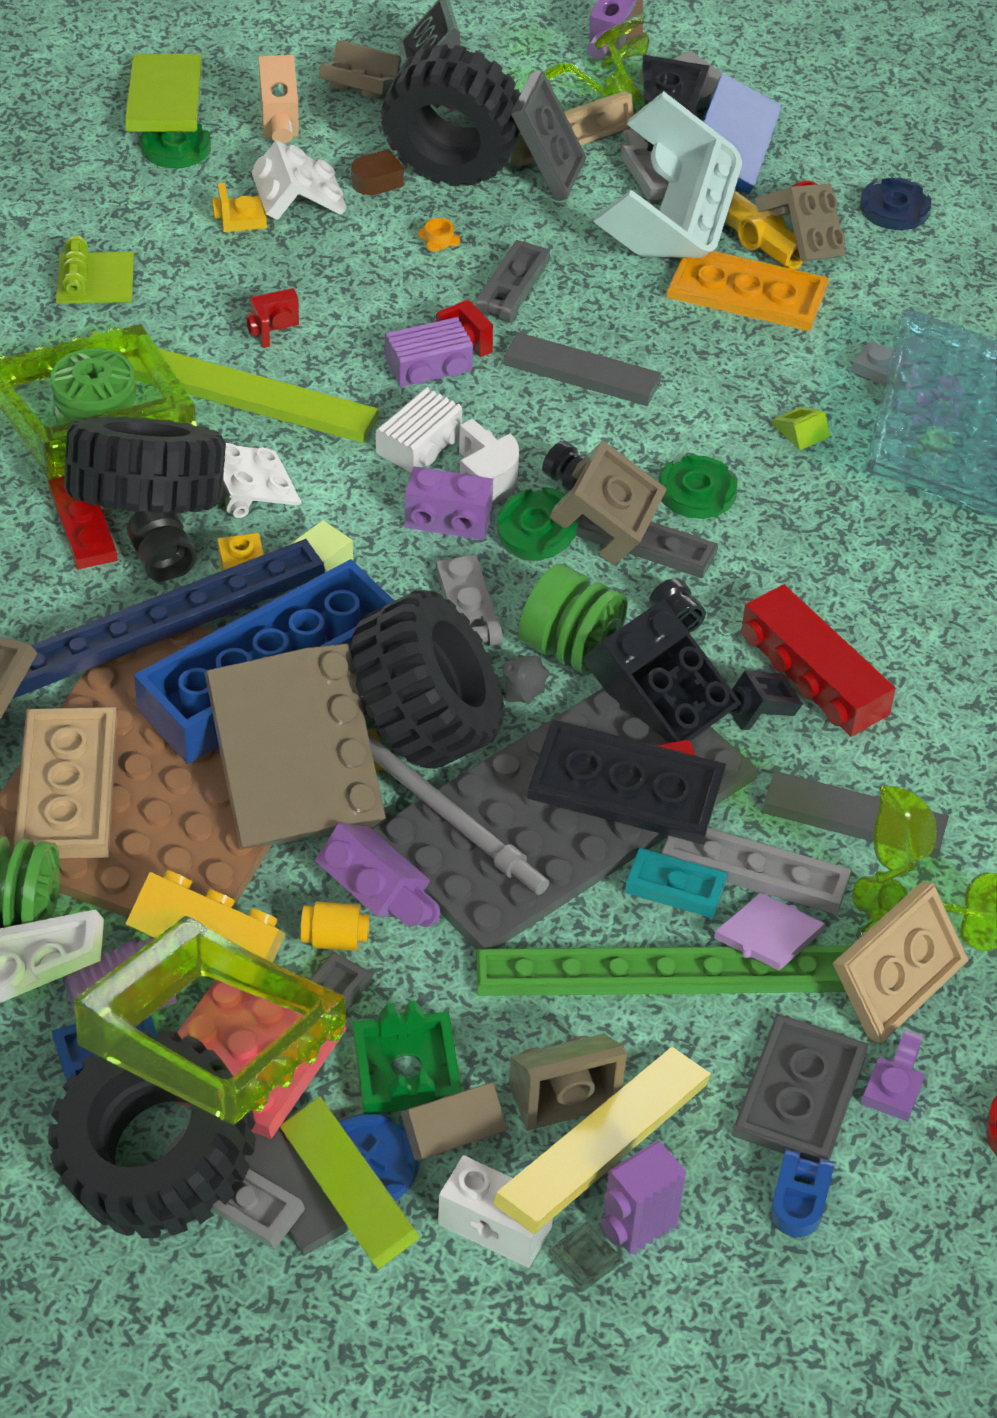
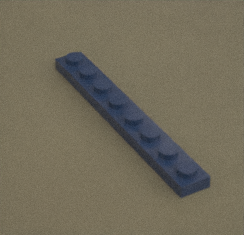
[12,539,325,699]

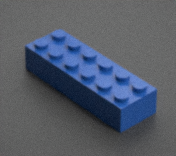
[134,559,395,764]

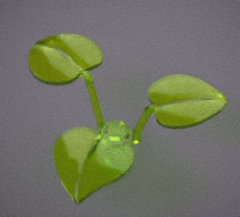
[543,12,649,105]
[846,785,997,1002]

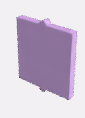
[715,893,825,971]

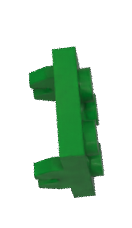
[353,1001,462,1114]

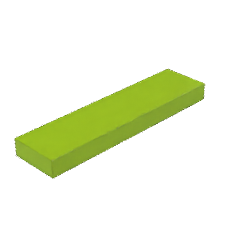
[280,1096,421,1270]

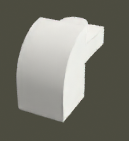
[459,419,519,506]

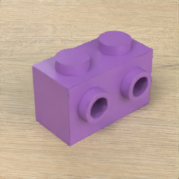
[405,466,493,540]

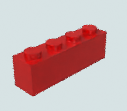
[741,584,896,737]

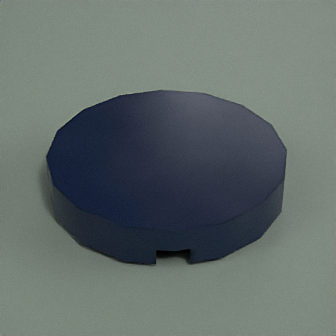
[860,177,932,231]

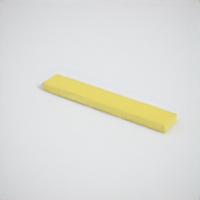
[493,1047,711,1235]

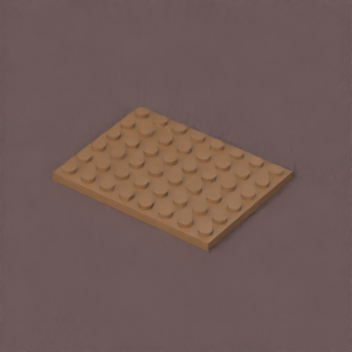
[0,604,361,917]

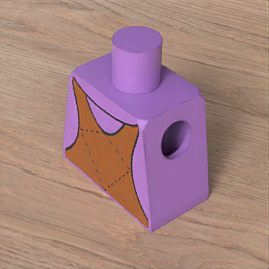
[587,0,643,60]

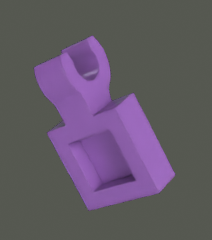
[861,1030,925,1122]

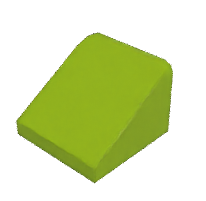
[771,406,830,450]

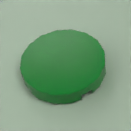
[141,122,211,169]
[659,455,738,519]
[497,487,579,561]

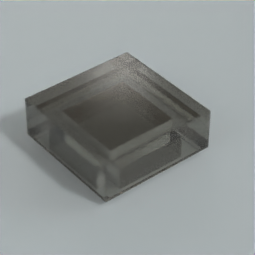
[548,1221,621,1293]

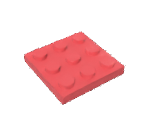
[173,973,346,1139]

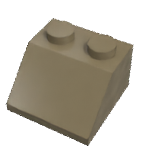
[509,1033,627,1131]

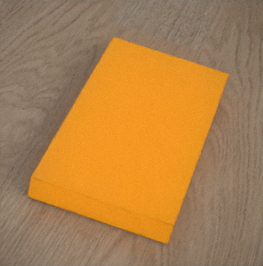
[667,251,829,332]

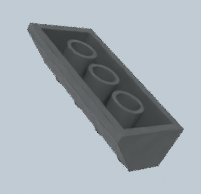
[398,0,460,109]

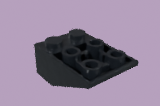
[582,599,742,743]

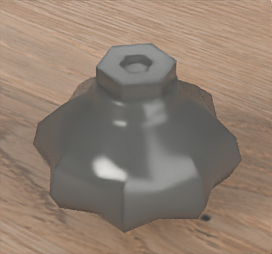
[500,654,549,704]

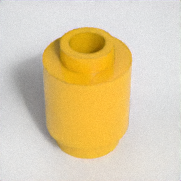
[301,901,370,951]

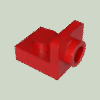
[246,288,299,348]
[436,299,493,357]

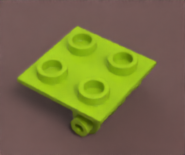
[56,235,134,304]

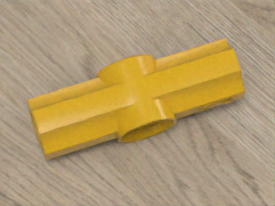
[725,190,803,270]

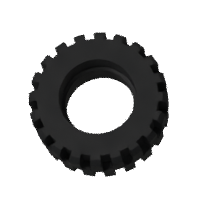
[381,44,521,186]
[64,417,226,513]
[350,590,504,769]
[48,1030,256,1239]

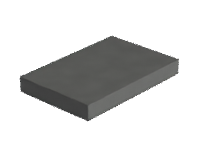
[511,70,586,201]
[732,1013,869,1163]

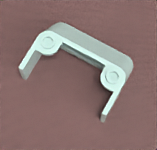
[593,91,742,258]

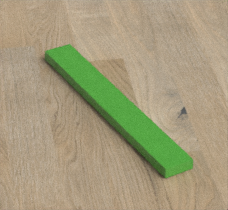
[476,945,851,996]

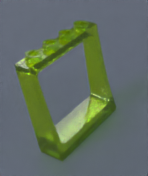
[0,324,197,480]
[74,916,346,1125]

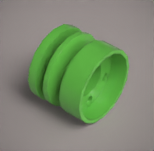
[51,348,139,443]
[518,564,628,675]
[0,836,60,928]

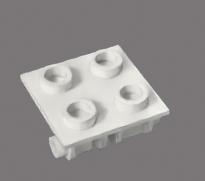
[222,443,302,518]

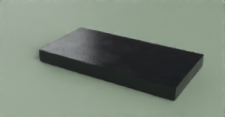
[527,719,726,845]

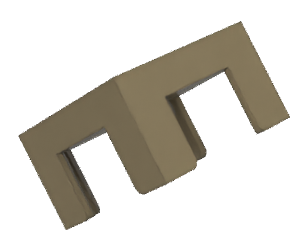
[550,440,667,564]

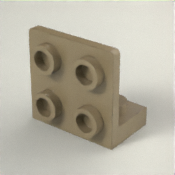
[755,184,845,262]

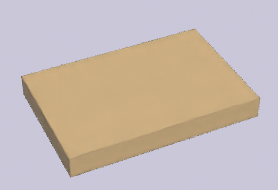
[832,882,969,1044]

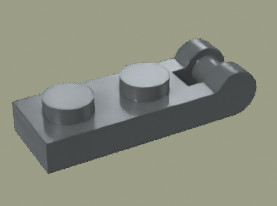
[476,240,550,323]

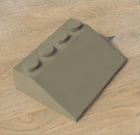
[205,644,386,849]

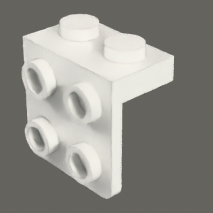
[251,140,347,220]

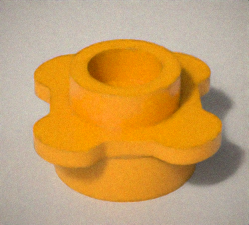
[418,218,461,252]

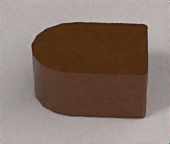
[351,149,404,195]

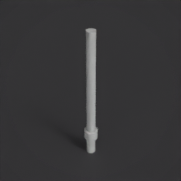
[368,733,549,895]

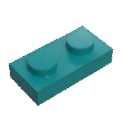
[625,848,728,919]

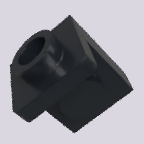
[730,670,803,730]

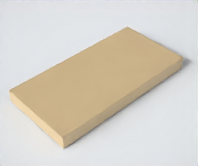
[13,707,117,859]

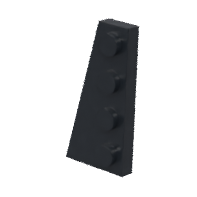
[642,54,710,152]

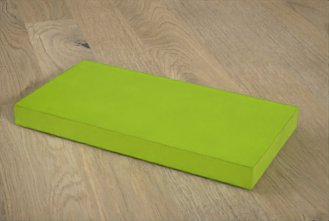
[125,54,202,132]

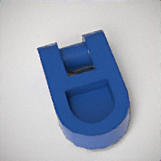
[771,1149,835,1237]

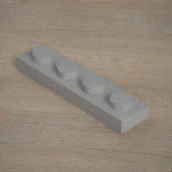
[662,828,851,915]

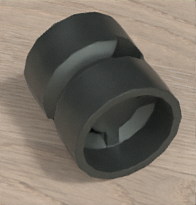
[126,511,197,582]

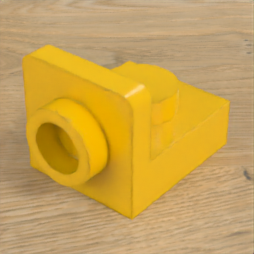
[212,183,267,232]

